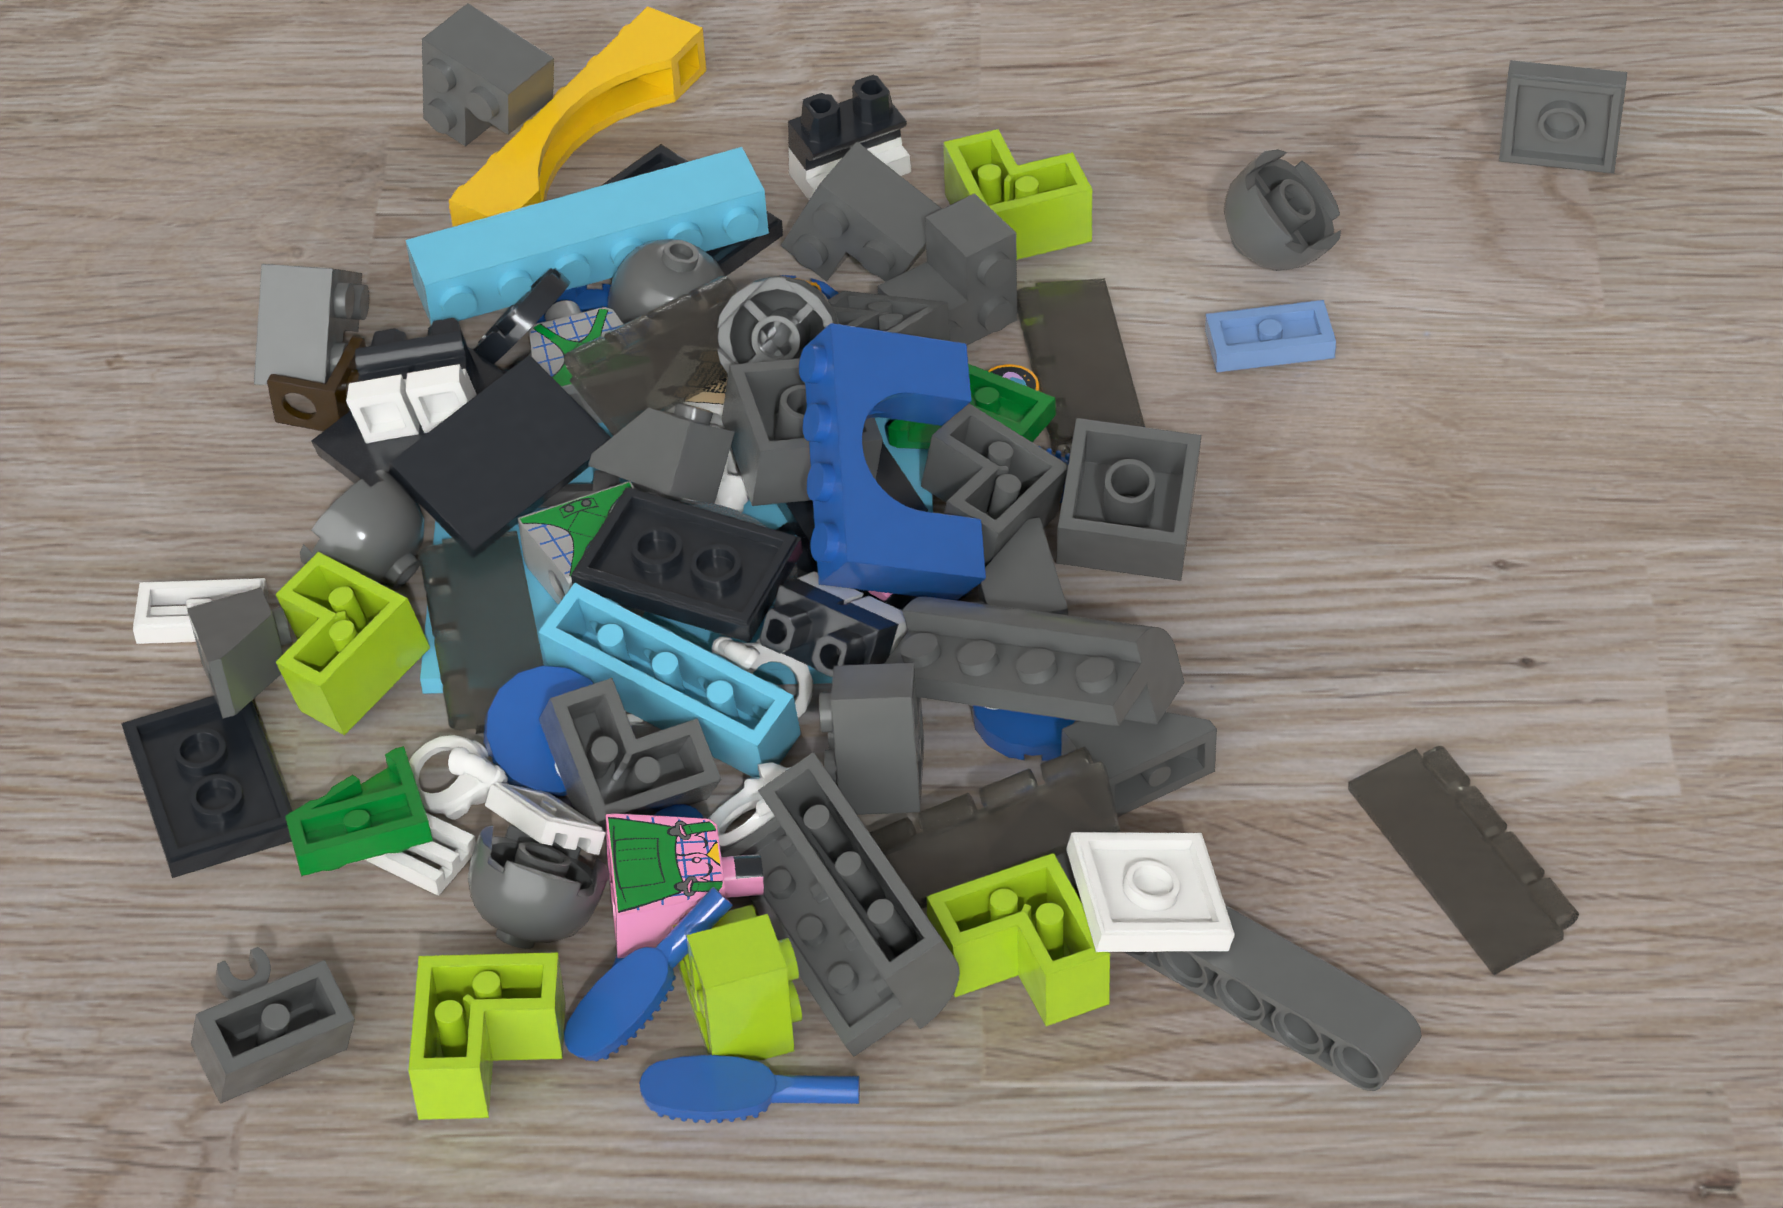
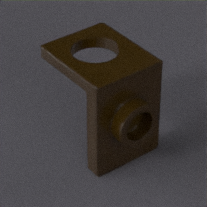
[267,336,366,431]

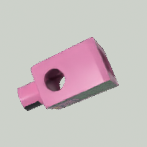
[606,814,764,958]

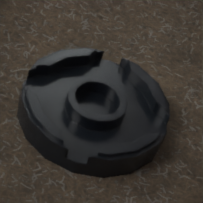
[473,267,570,365]

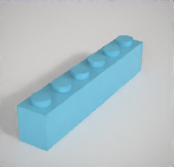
[405,147,769,325]

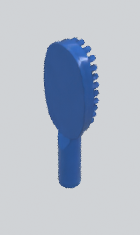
[564,887,733,1062]
[639,1055,860,1123]

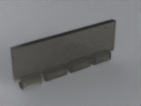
[564,276,739,436]
[1017,278,1145,454]
[419,531,544,734]
[869,746,1121,909]
[1348,746,1579,975]

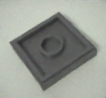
[1499,60,1628,174]

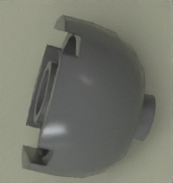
[1224,149,1341,271]
[607,239,728,354]
[717,275,839,373]
[300,469,425,589]
[468,825,610,949]

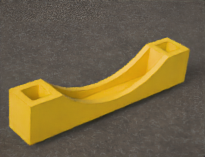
[449,6,706,227]

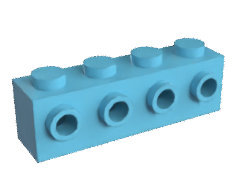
[538,583,801,777]

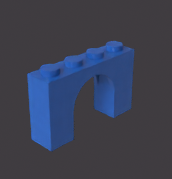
[799,323,986,601]

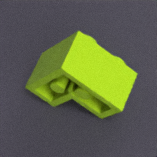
[943,129,1093,260]
[275,552,430,736]
[926,853,1110,1026]
[673,905,802,1061]
[408,952,566,1120]

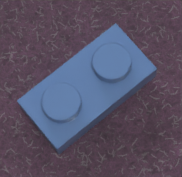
[1205,300,1336,372]

